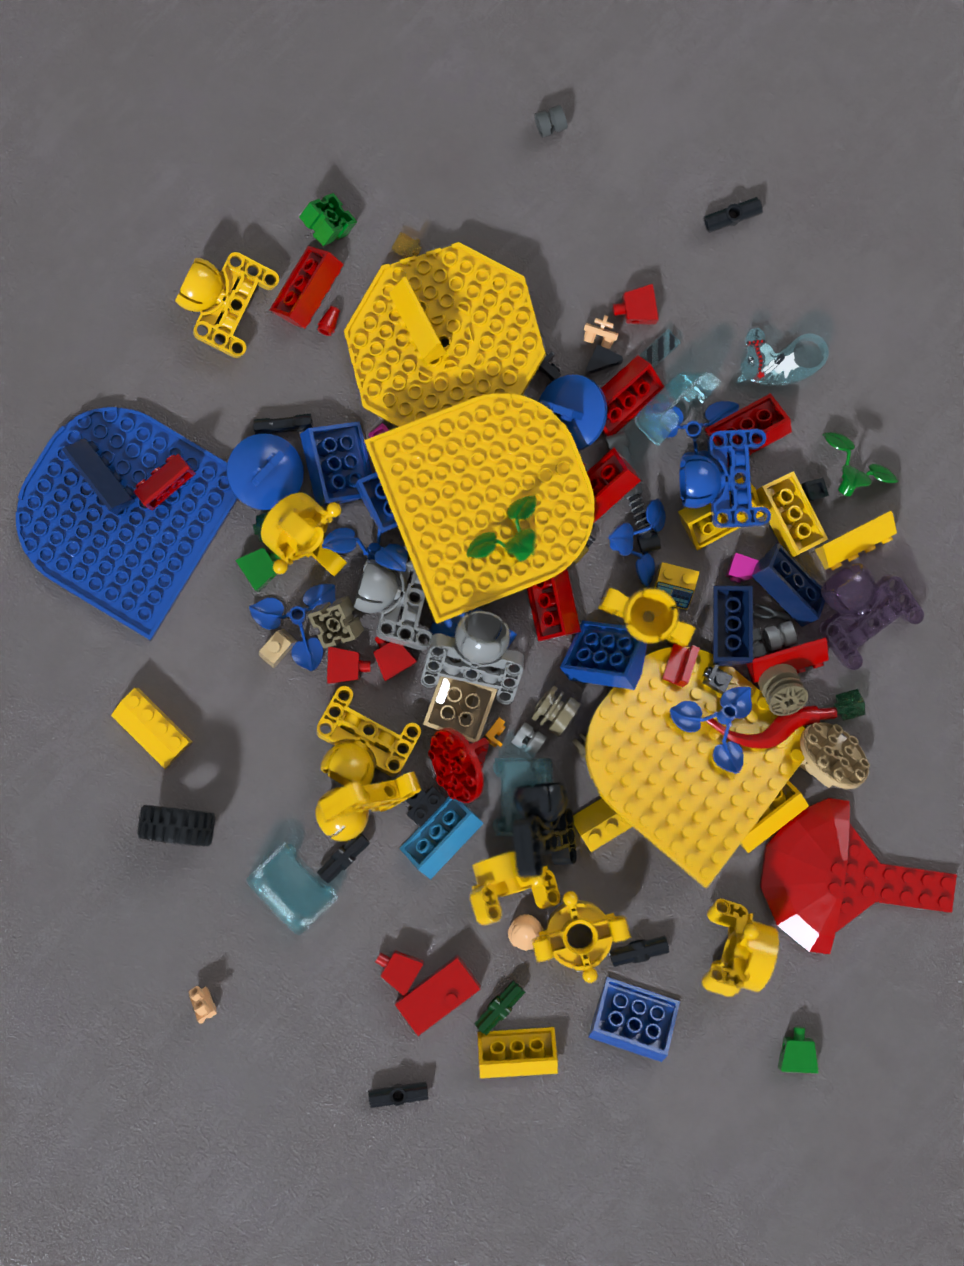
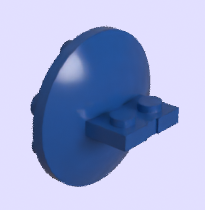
[538,374,607,451]
[226,434,304,510]

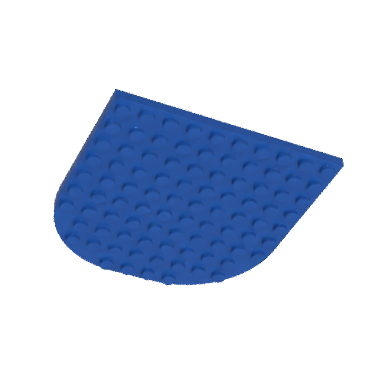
[16,407,238,641]

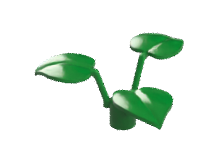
[822,432,899,496]
[467,496,537,561]

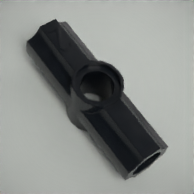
[703,197,763,233]
[317,834,370,884]
[609,936,670,967]
[368,1082,429,1108]

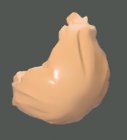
[508,914,544,951]

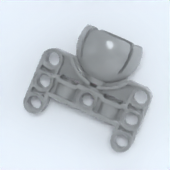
[353,547,432,650]
[421,611,524,704]

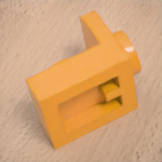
[485,717,506,747]

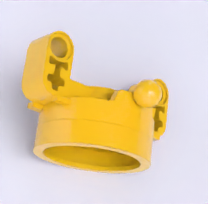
[261,493,347,577]
[470,851,561,925]
[531,891,631,983]
[702,899,779,997]

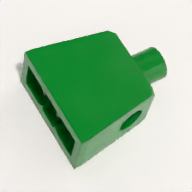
[235,548,280,592]
[778,1026,818,1073]

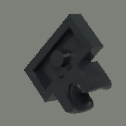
[405,785,447,827]

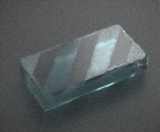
[640,329,681,369]

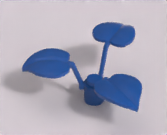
[650,401,739,468]
[608,498,666,587]
[322,514,408,572]
[249,584,335,671]
[670,687,752,774]

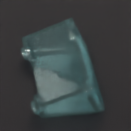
[635,372,721,446]
[493,758,553,836]
[246,842,339,935]

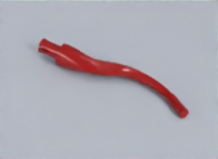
[705,705,837,749]

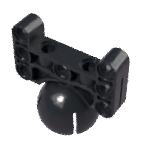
[513,782,577,877]

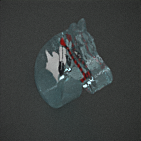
[736,328,829,385]

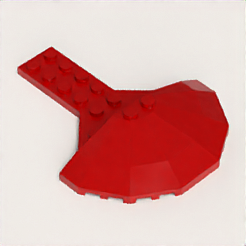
[760,798,957,954]

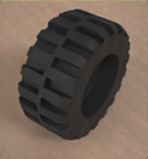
[137,805,216,847]

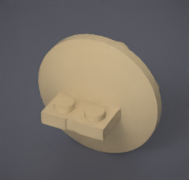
[799,722,870,789]

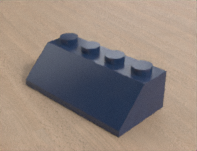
[61,438,135,515]
[752,542,828,627]
[713,586,753,667]

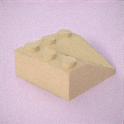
[423,676,497,743]

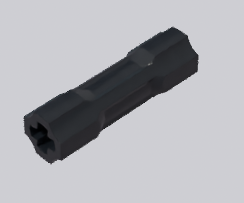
[253,413,313,435]

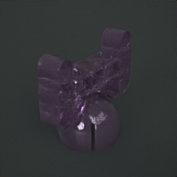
[819,563,924,670]

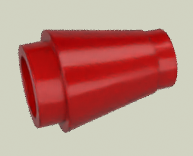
[317,306,340,336]

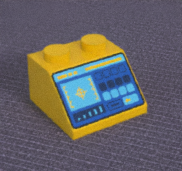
[654,562,699,610]

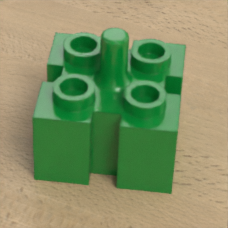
[299,193,357,246]

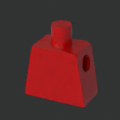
[613,284,659,324]
[373,633,417,681]
[327,647,371,684]
[375,950,424,996]

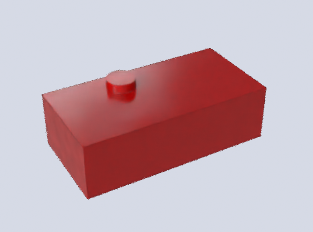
[395,955,481,1036]

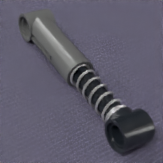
[605,431,661,555]

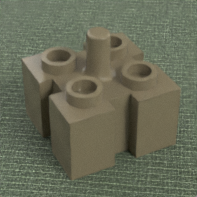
[307,596,364,649]

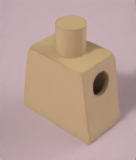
[259,629,298,668]

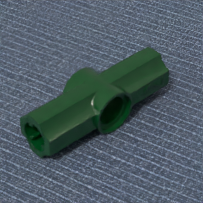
[474,980,526,1035]

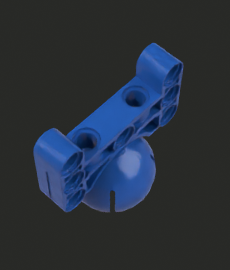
[679,429,771,528]

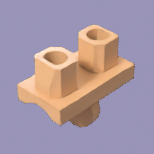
[584,315,618,349]
[188,986,217,1024]

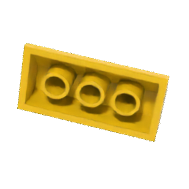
[389,276,447,364]
[756,471,829,557]
[678,477,764,550]
[815,511,897,570]
[111,688,193,769]
[740,780,809,853]
[573,798,633,852]
[477,1027,558,1078]

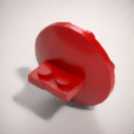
[428,728,490,803]

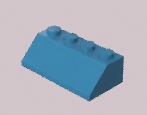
[399,797,484,880]

